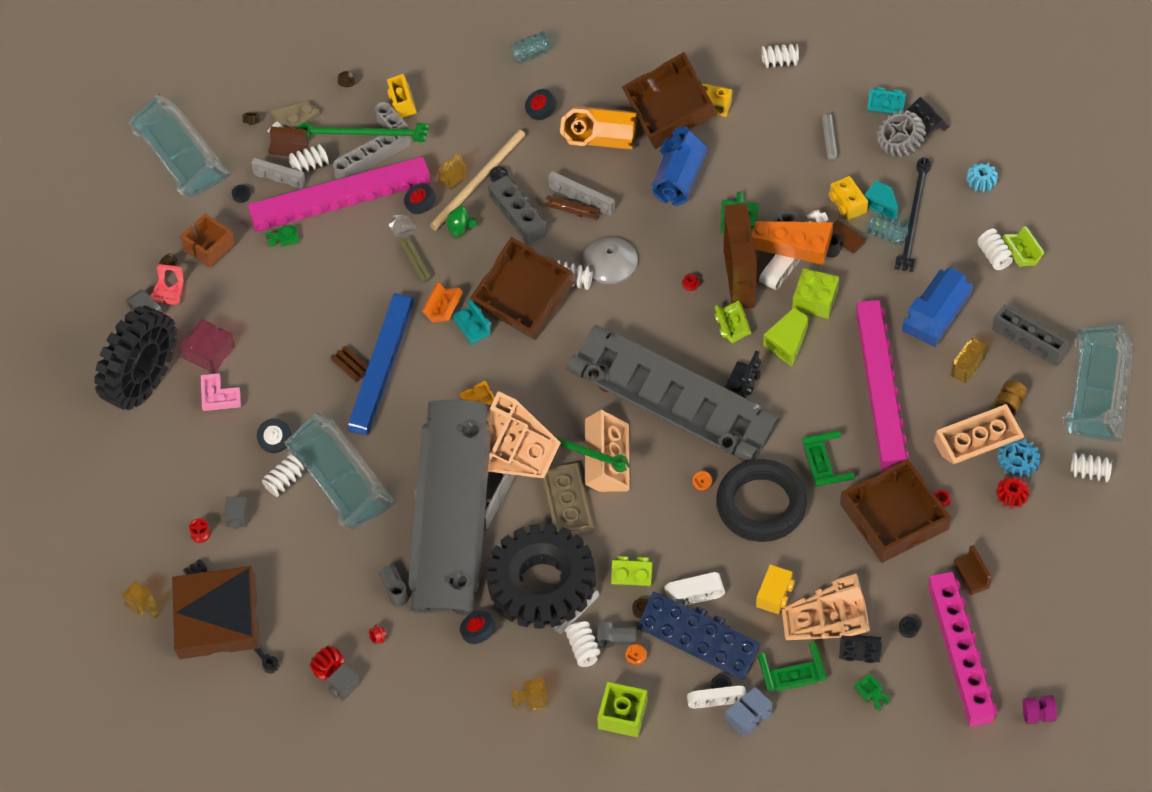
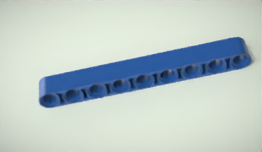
[348,293,414,436]

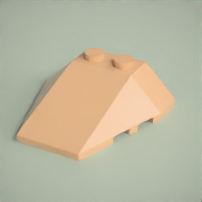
[487,391,561,478]
[782,574,870,640]

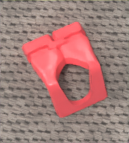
[150,264,184,305]

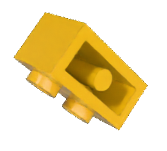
[387,74,417,118]
[702,84,732,117]
[829,176,868,221]
[756,565,795,615]

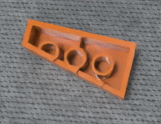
[752,221,833,265]

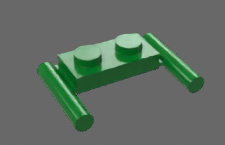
[802,430,855,487]
[757,642,827,692]

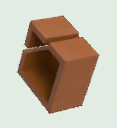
[180,213,235,268]

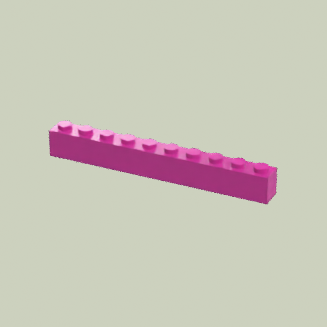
[247,156,430,232]
[856,300,909,472]

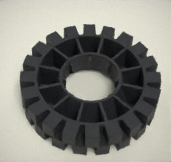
[94,305,177,410]
[486,524,596,628]

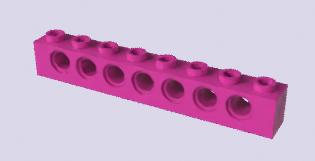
[928,572,997,727]

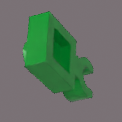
[265,225,299,247]
[854,674,890,711]

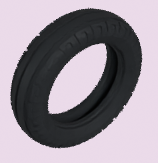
[716,459,807,542]

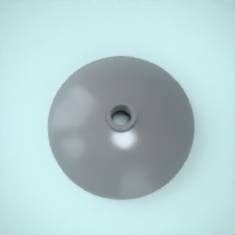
[582,237,638,284]

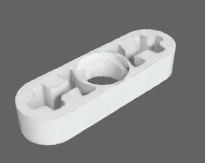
[687,686,746,709]

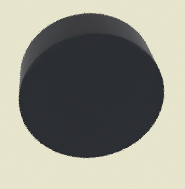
[232,185,250,203]
[898,617,919,638]
[711,674,732,689]

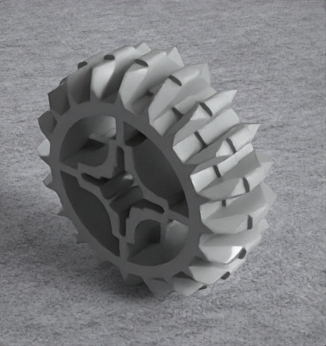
[877,110,926,158]

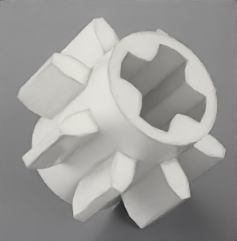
[805,210,828,222]

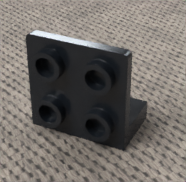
[904,97,949,143]
[725,351,761,398]
[839,635,882,663]

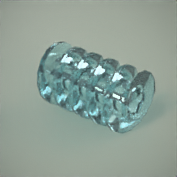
[511,31,551,64]
[867,213,908,246]

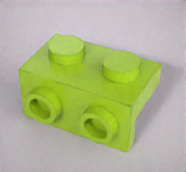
[1002,227,1044,267]
[714,301,752,343]
[611,556,653,586]

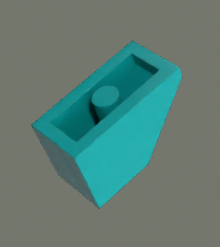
[865,180,898,222]

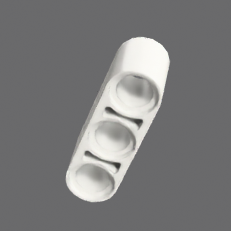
[759,254,800,290]
[664,572,725,606]

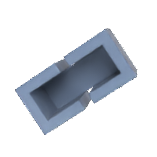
[725,687,772,737]

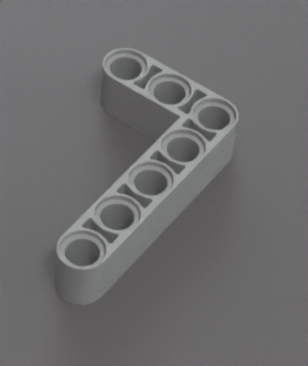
[333,102,412,180]

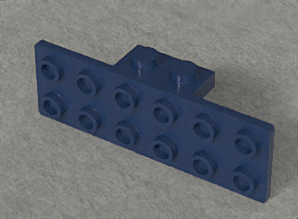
[637,592,760,680]

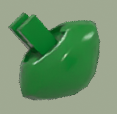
[446,205,476,239]

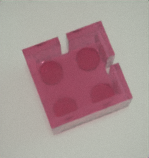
[180,319,235,374]

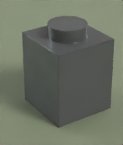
[224,497,248,529]
[327,663,360,701]

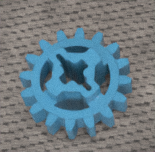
[997,438,1041,478]

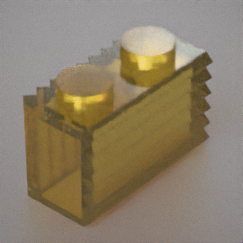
[950,337,987,383]

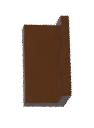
[268,126,308,157]
[953,545,991,595]

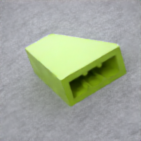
[763,308,808,367]

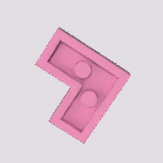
[201,373,241,411]

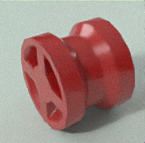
[189,518,210,543]

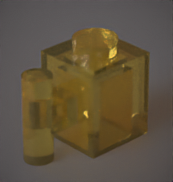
[438,153,467,190]
[122,580,159,618]
[511,677,549,711]

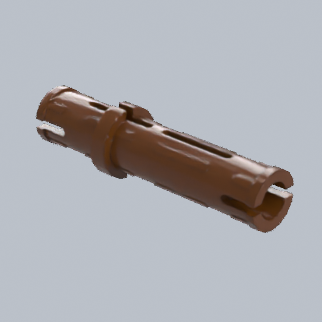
[545,195,600,220]

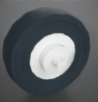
[256,418,292,453]

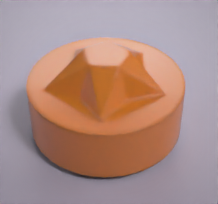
[692,471,712,491]
[625,644,647,665]

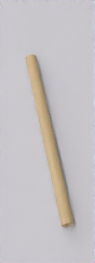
[430,130,525,231]

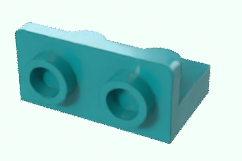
[867,87,906,115]
[452,300,492,345]

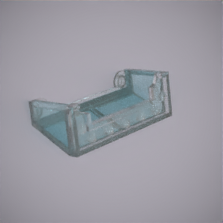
[129,93,231,198]
[1063,325,1134,442]
[284,412,396,530]

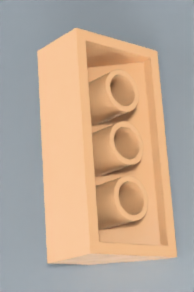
[934,404,1024,464]
[585,410,630,492]

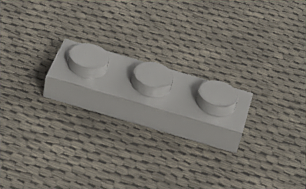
[251,158,306,189]

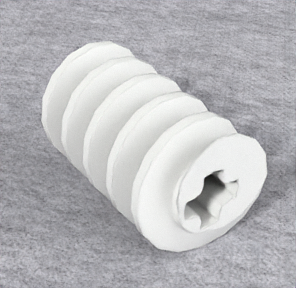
[761,43,799,68]
[289,144,329,172]
[978,228,1013,270]
[557,260,593,290]
[1070,452,1113,483]
[262,455,304,497]
[565,621,600,667]

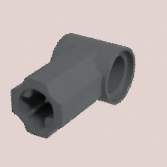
[379,565,408,606]
[596,622,636,648]

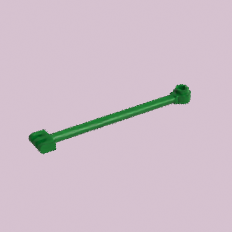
[297,123,429,142]
[554,436,629,472]

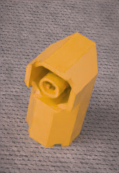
[560,106,637,149]

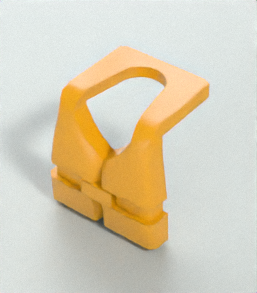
[460,381,495,406]

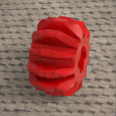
[996,475,1030,509]
[309,645,345,681]

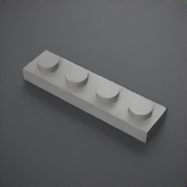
[548,171,615,216]

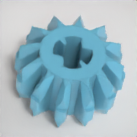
[966,162,998,193]

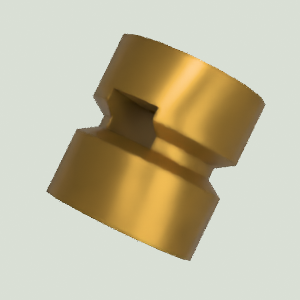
[994,380,1027,416]

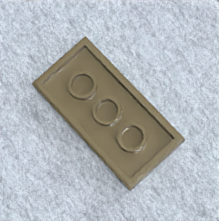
[542,462,594,535]

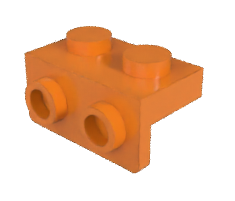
[422,283,463,323]

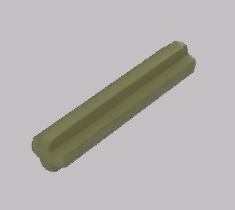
[400,237,431,282]

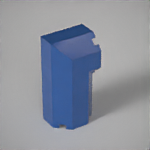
[652,126,709,206]
[902,268,973,347]

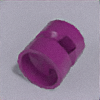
[1022,695,1057,725]

